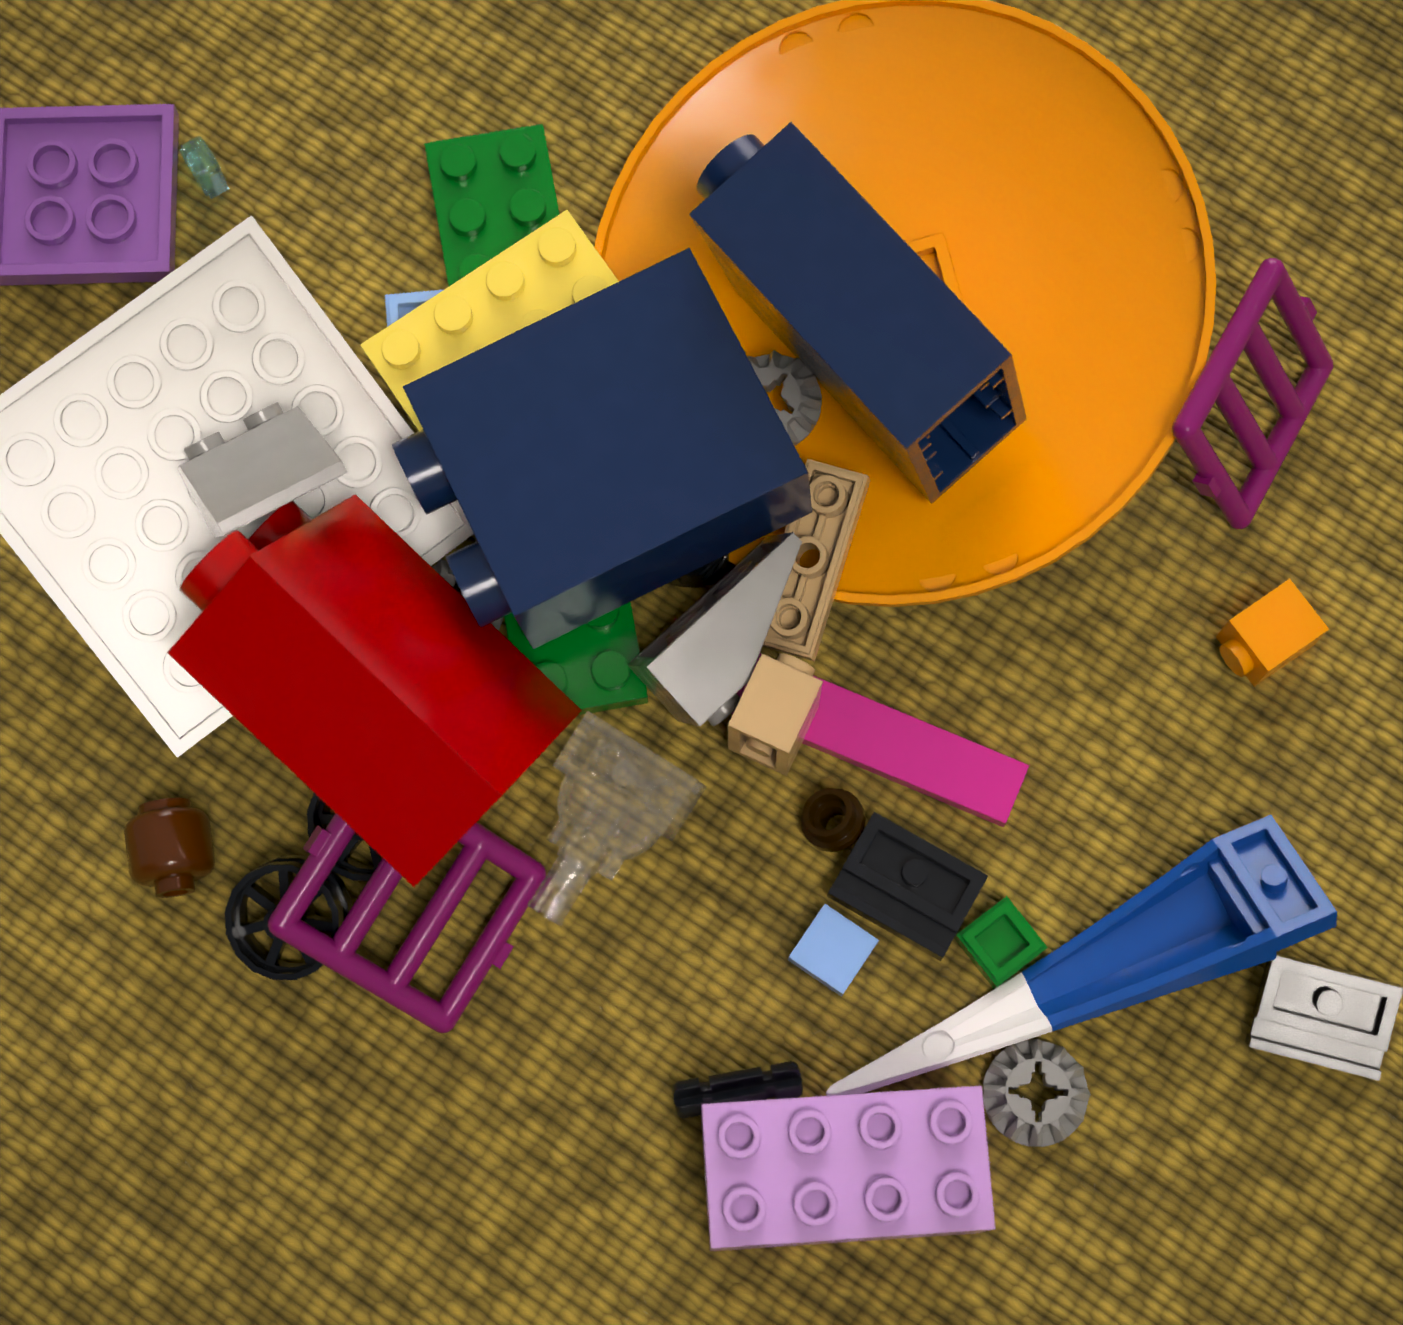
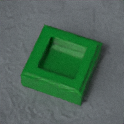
[954,896,1048,989]

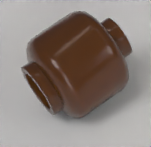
[124,798,215,898]

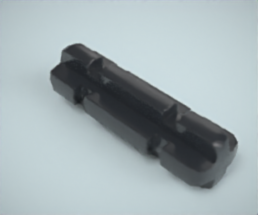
[672,1061,803,1118]

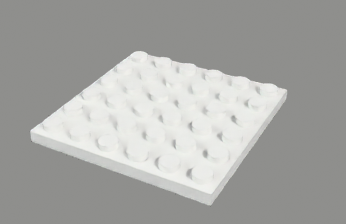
[0,215,474,758]

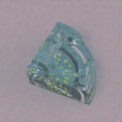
[179,135,229,199]

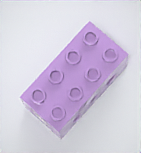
[701,1086,995,1251]

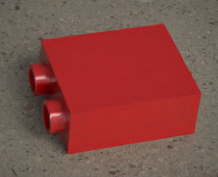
[167,494,582,887]

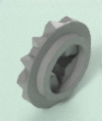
[748,350,822,446]
[982,1039,1090,1147]

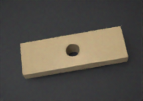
[763,459,871,662]

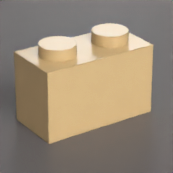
[728,653,823,776]

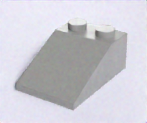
[177,402,348,537]
[627,532,802,727]

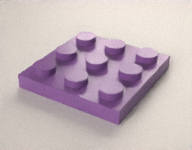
[0,104,179,286]

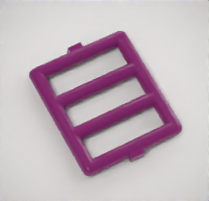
[1172,258,1334,529]
[268,813,546,1033]

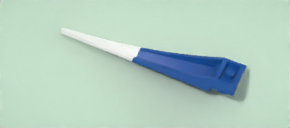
[826,815,1337,1096]

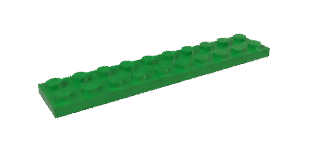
[424,124,648,716]

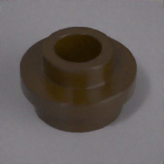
[801,788,866,852]

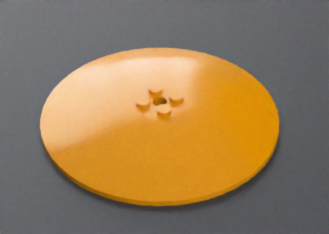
[594,0,1216,607]

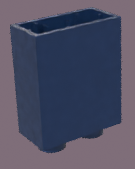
[689,122,1027,504]
[392,248,812,649]

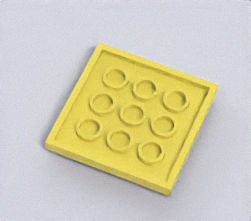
[360,210,619,431]

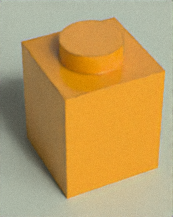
[1216,579,1329,687]

